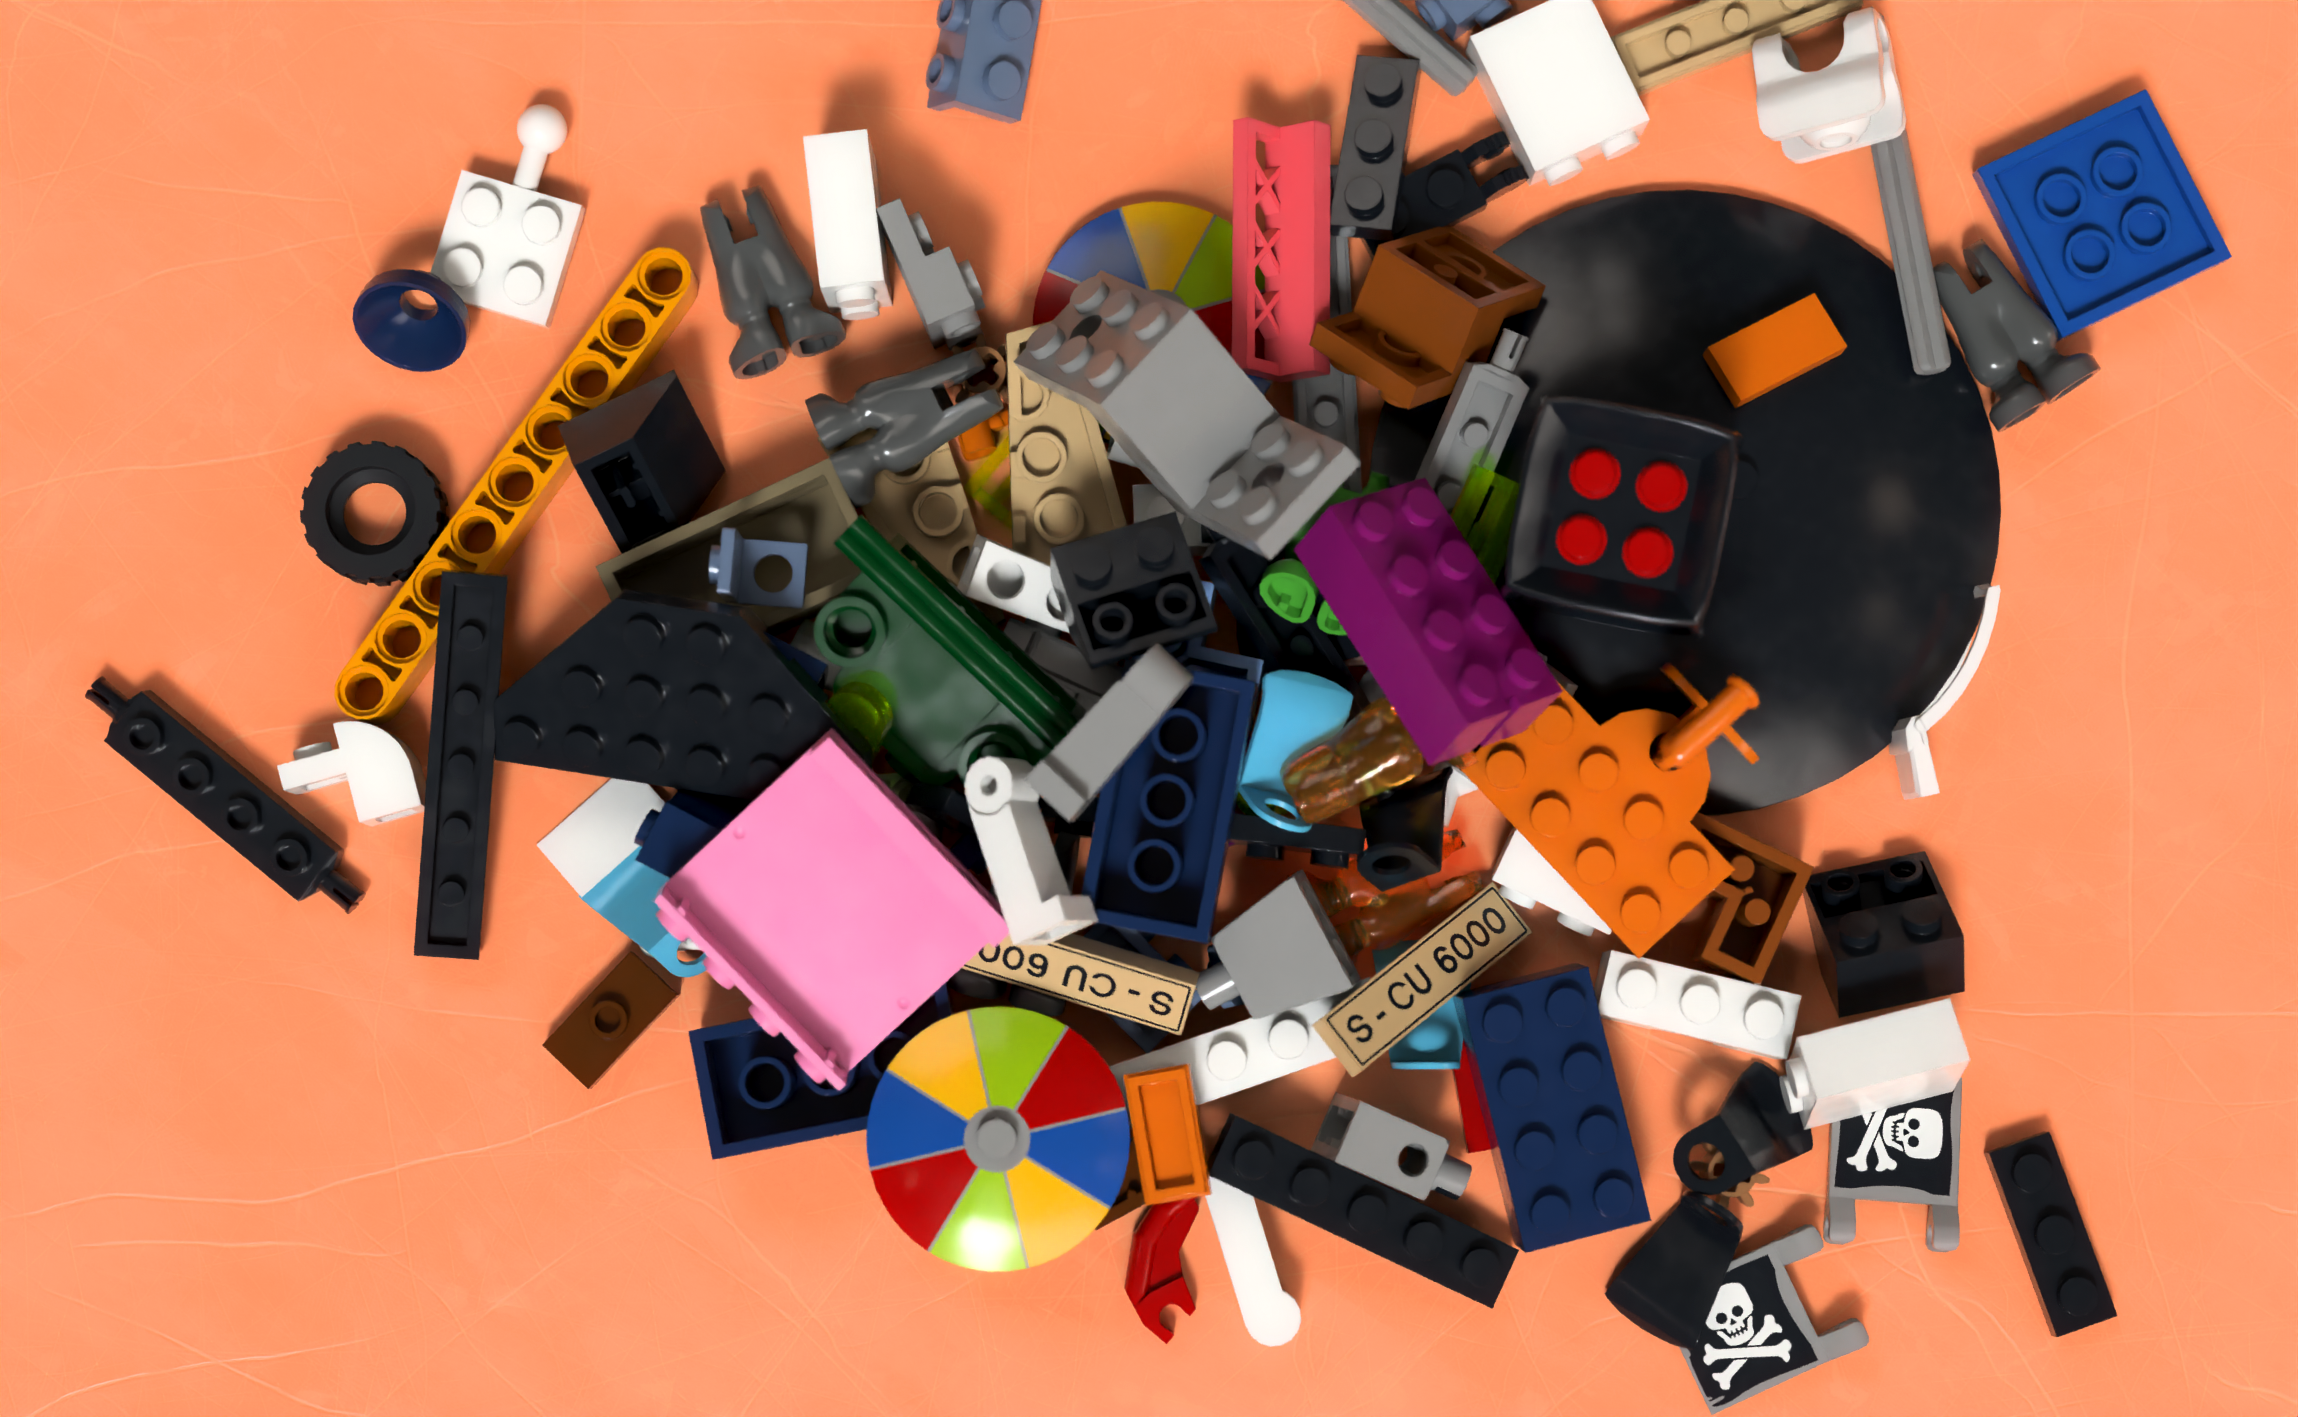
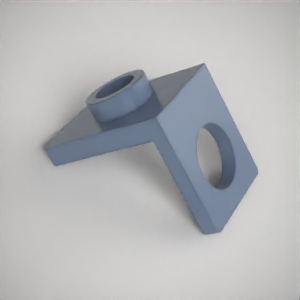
[709,527,809,609]

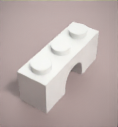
[1594,950,1802,1059]

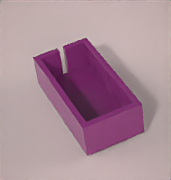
[1294,477,1563,766]

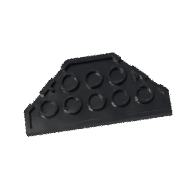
[494,589,873,800]

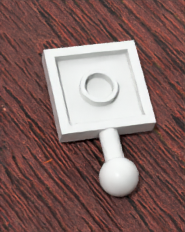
[430,104,586,329]

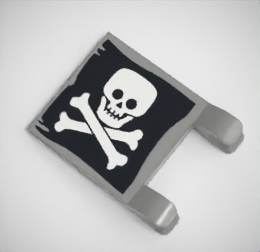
[1823,1078,1962,1252]
[1679,1224,1869,1415]

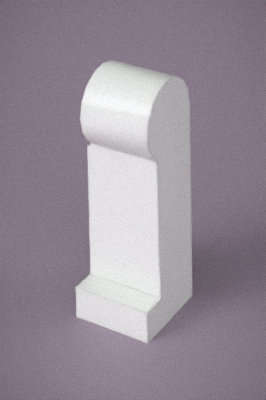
[957,534,1069,633]
[964,757,1098,945]
[1205,1176,1301,1347]

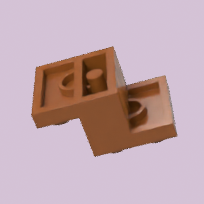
[1309,225,1546,409]

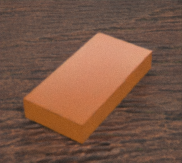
[1702,293,1847,409]
[1123,1064,1212,1205]

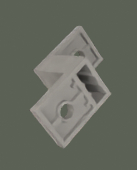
[1014,270,1361,560]

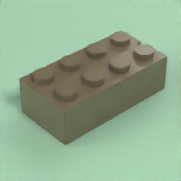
[596,458,862,636]

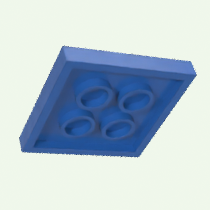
[1972,89,2232,342]

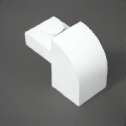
[277,721,426,827]

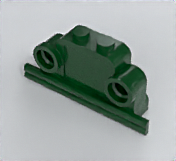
[814,515,1086,788]

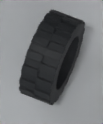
[300,441,449,586]

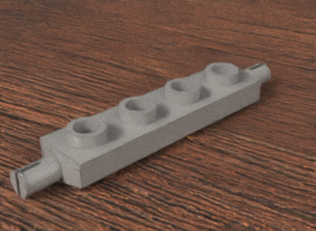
[1415,328,1529,538]

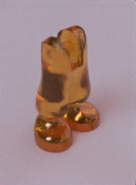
[1280,697,1478,824]
[1285,828,1485,968]

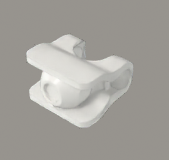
[1752,6,1906,164]

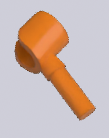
[958,408,1008,462]

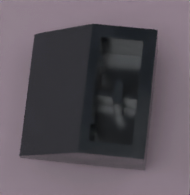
[558,370,726,554]
[1050,511,1218,669]
[1803,851,1965,1018]

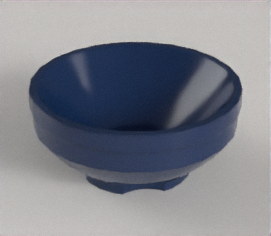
[352,269,470,372]

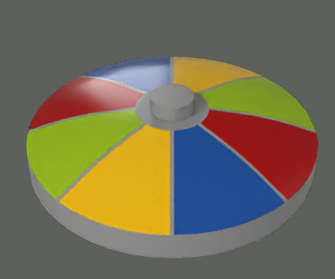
[1033,202,1273,444]
[866,1006,1130,1272]

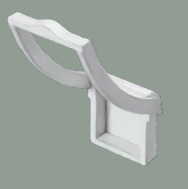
[1889,583,2001,800]

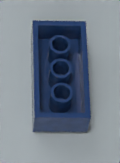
[1081,658,1258,943]
[1453,963,1652,1253]
[688,981,955,1160]

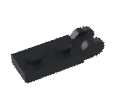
[1360,131,1529,261]

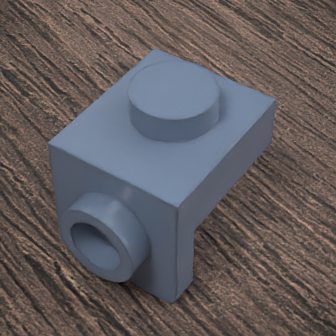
[1415,0,1513,42]

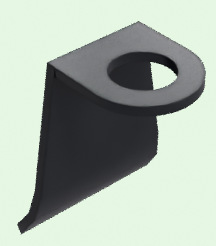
[1357,766,1453,892]
[1673,1062,1813,1195]
[1605,1190,1744,1349]

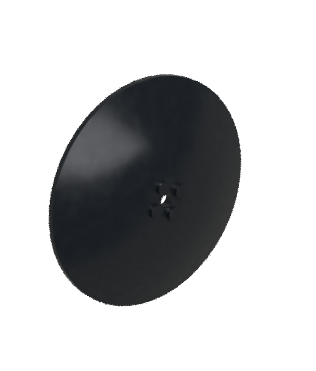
[1369,190,2001,816]

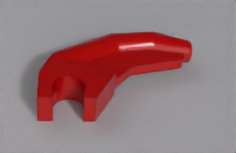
[1124,1197,1199,1344]

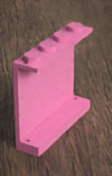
[654,728,1009,1091]

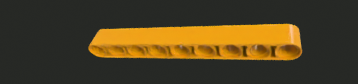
[334,247,698,725]

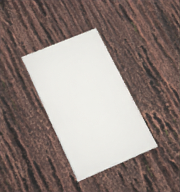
[537,778,665,898]

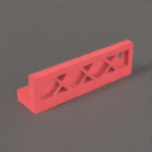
[1232,117,1331,383]

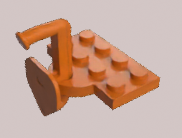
[1459,662,1760,958]

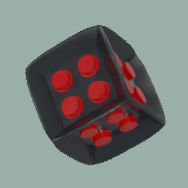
[1501,396,1744,640]

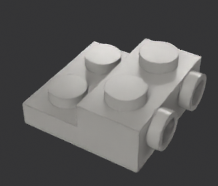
[876,198,985,351]

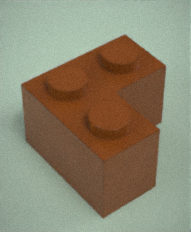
[1690,812,1814,985]

